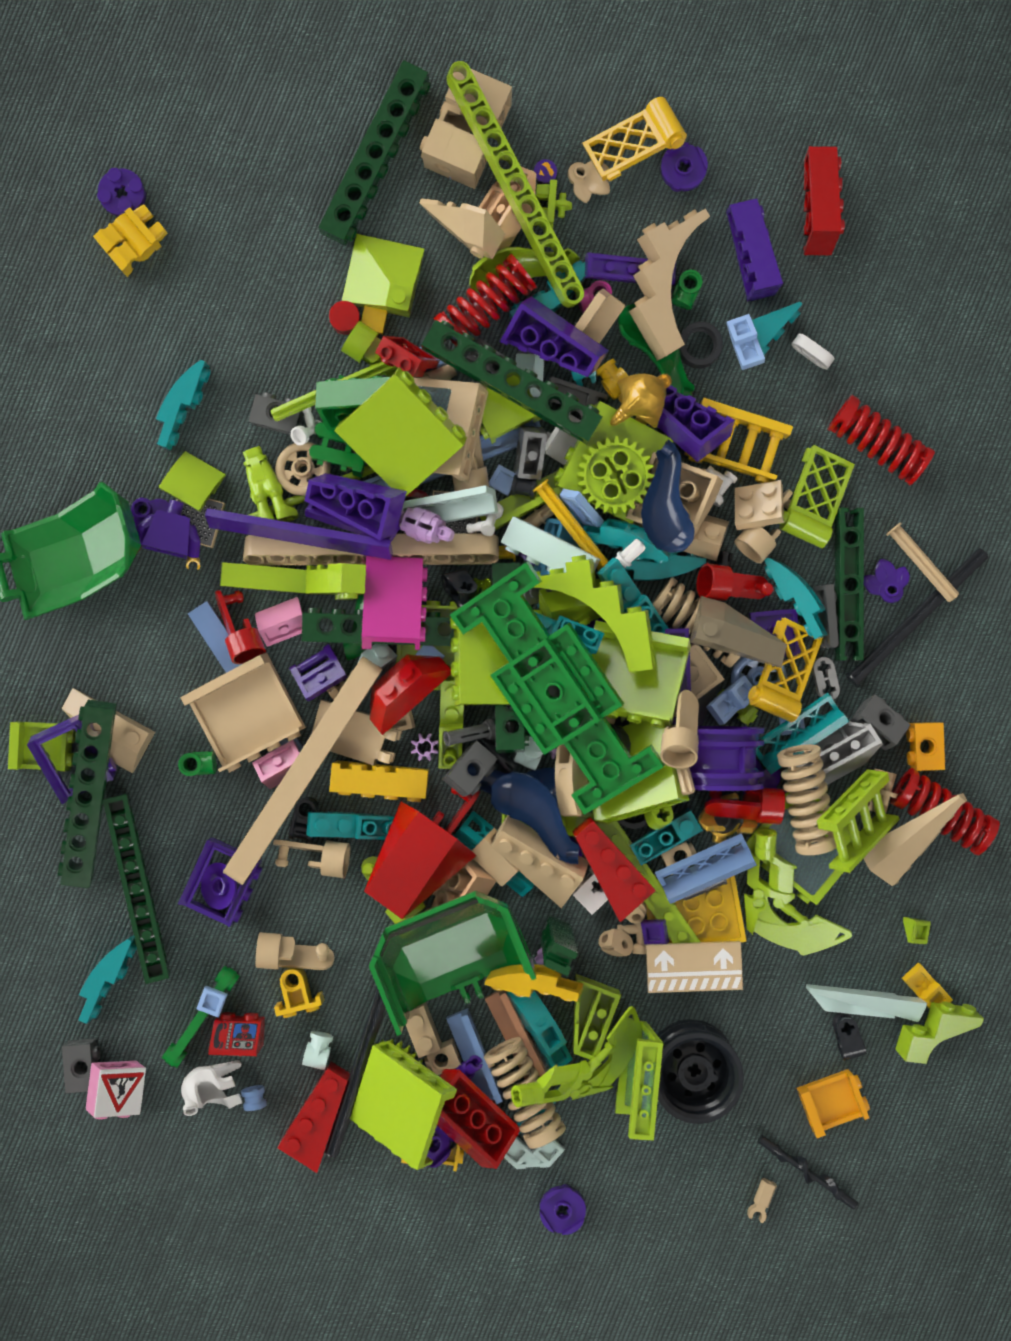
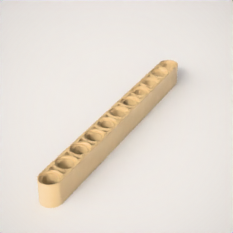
[243,533,499,566]
[223,656,383,885]

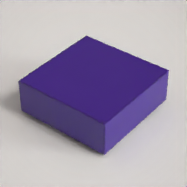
[641,919,669,945]

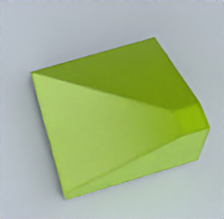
[903,917,931,944]

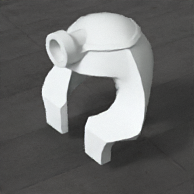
[181,1060,242,1116]

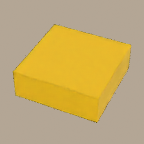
[361,306,388,335]

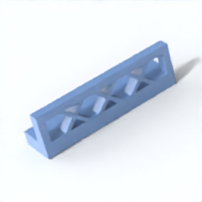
[655,833,757,904]
[446,1008,503,1104]

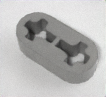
[812,657,840,700]

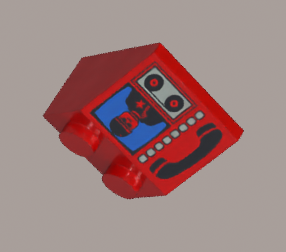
[209,1012,265,1056]

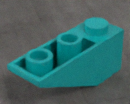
[752,302,802,355]
[630,807,703,866]

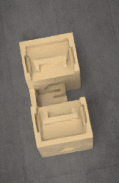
[420,69,512,189]

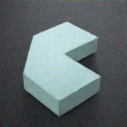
[504,1136,565,1169]

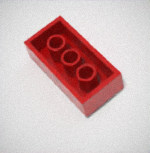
[437,1069,520,1169]

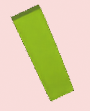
[220,562,318,595]

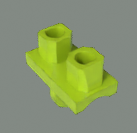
[536,180,572,228]

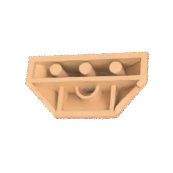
[479,167,536,250]

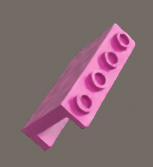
[362,556,427,650]

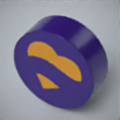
[534,159,557,184]

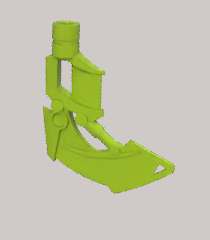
[744,828,852,955]
[511,1006,643,1108]

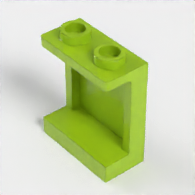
[480,375,541,444]
[8,721,76,772]

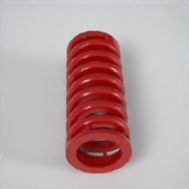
[433,254,537,347]
[827,394,935,486]
[890,768,1000,856]

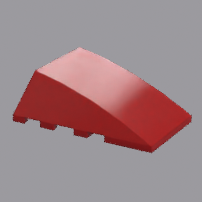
[364,801,477,919]

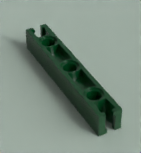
[835,508,864,661]
[540,915,578,976]

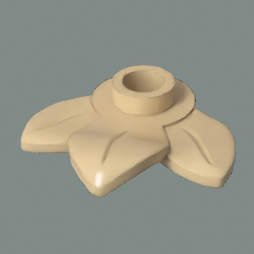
[568,161,610,203]

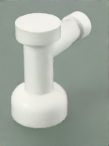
[291,407,321,445]
[706,466,737,507]
[466,503,504,536]

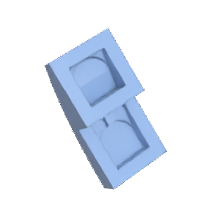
[727,314,765,370]
[706,676,753,725]

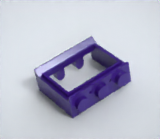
[27,714,117,804]
[178,837,263,927]

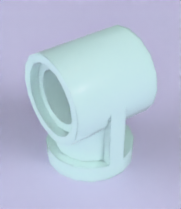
[514,736,543,771]
[302,1031,333,1070]

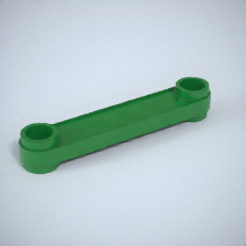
[162,966,240,1068]

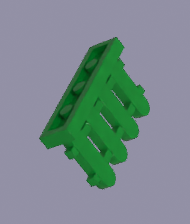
[309,375,366,478]

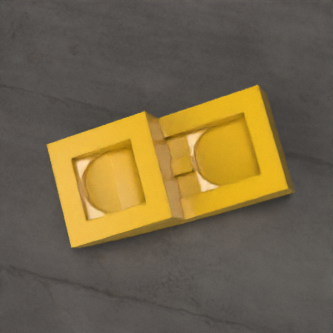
[901,963,953,1009]

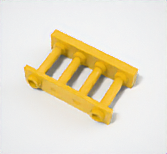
[684,398,793,483]

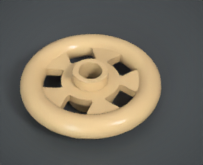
[275,442,331,496]

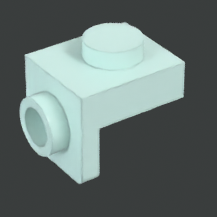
[357,644,397,669]

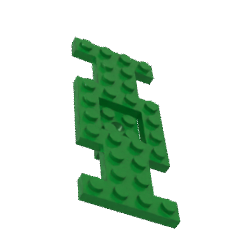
[450,561,665,815]

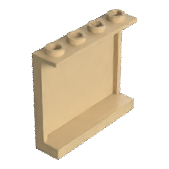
[180,653,306,773]

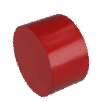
[329,301,361,335]

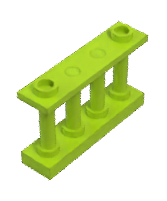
[817,769,900,873]

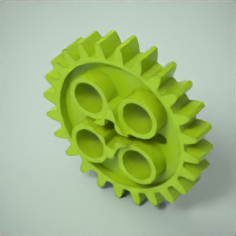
[577,436,654,515]

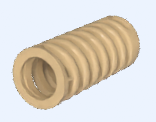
[652,577,740,668]
[777,745,837,855]
[484,1037,566,1149]

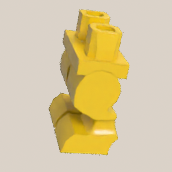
[93,204,168,277]

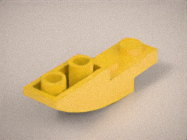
[484,964,584,1002]

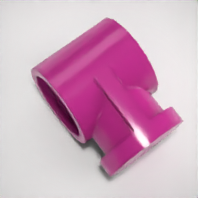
[575,280,612,314]

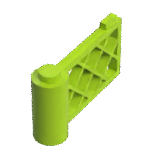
[779,445,855,548]

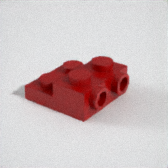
[375,336,440,377]

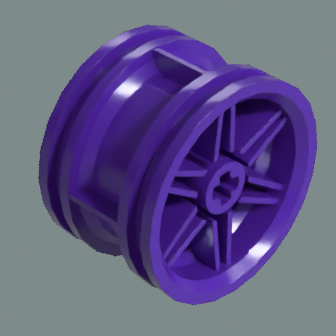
[689,726,764,791]

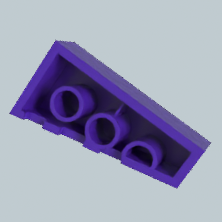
[726,198,783,302]
[500,296,608,377]
[657,386,735,462]
[304,473,407,541]

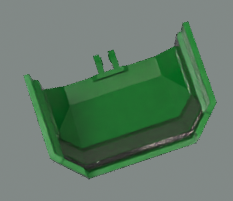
[369,891,536,1036]

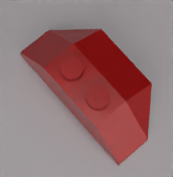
[370,654,451,735]

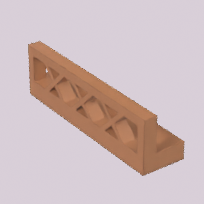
[485,990,547,1080]

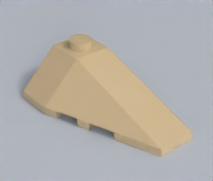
[419,199,505,259]
[633,515,729,561]

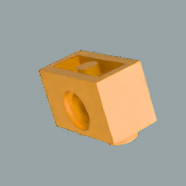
[906,722,945,771]

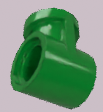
[671,270,702,310]
[178,751,217,776]

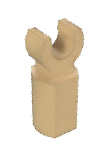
[747,1178,777,1223]

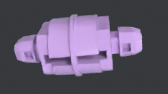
[399,507,455,544]

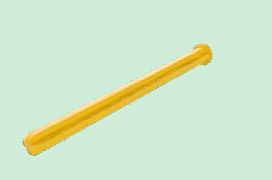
[533,479,609,571]

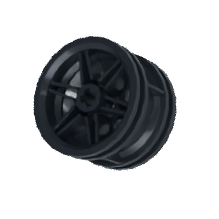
[647,1019,744,1124]

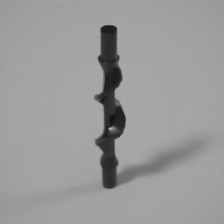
[757,1135,858,1210]

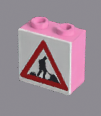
[86,1061,146,1119]

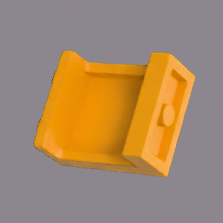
[796,1069,870,1138]

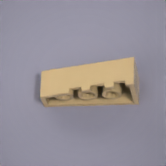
[491,815,589,908]

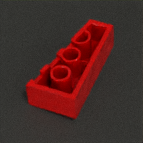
[804,146,845,255]
[277,1061,350,1173]

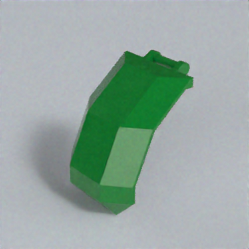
[0,482,141,620]

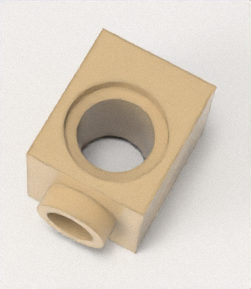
[661,841,696,875]
[424,1038,461,1075]

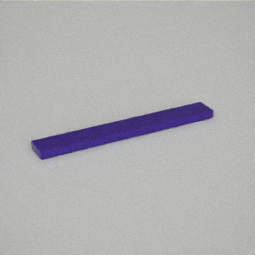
[205,508,393,560]

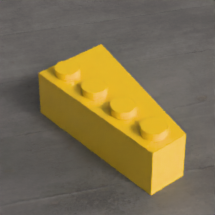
[329,760,429,802]

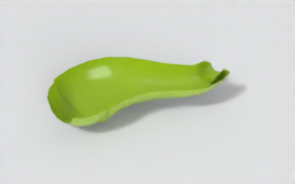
[469,247,580,294]

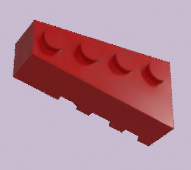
[572,816,656,922]

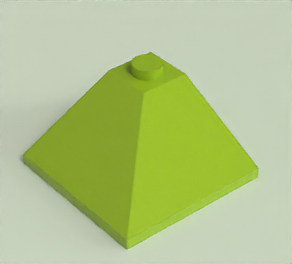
[342,234,425,318]

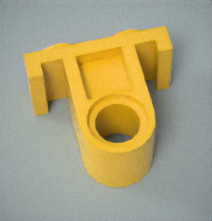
[274,968,324,1018]

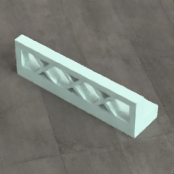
[402,485,498,525]

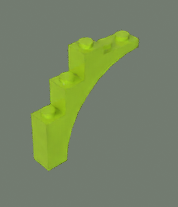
[533,555,656,672]

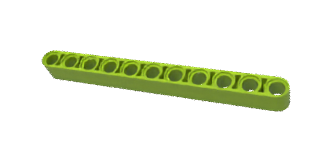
[446,61,584,308]

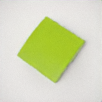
[159,451,226,512]

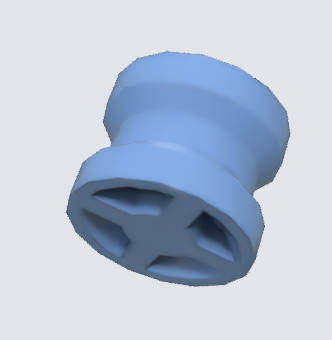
[241,1085,267,1111]

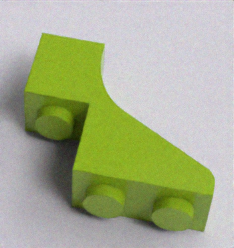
[895,1001,984,1064]

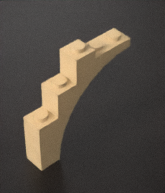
[629,208,710,361]

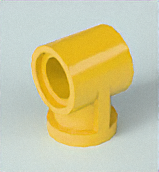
[596,359,628,400]

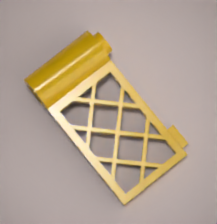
[583,97,687,182]
[748,618,823,722]

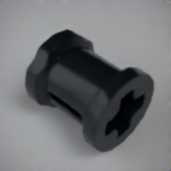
[511,475,538,500]

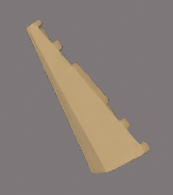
[863,793,967,886]

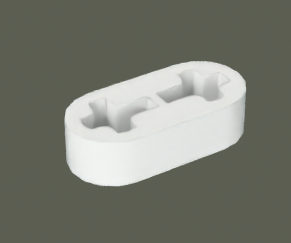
[791,334,834,369]

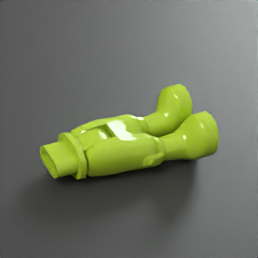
[243,446,299,522]

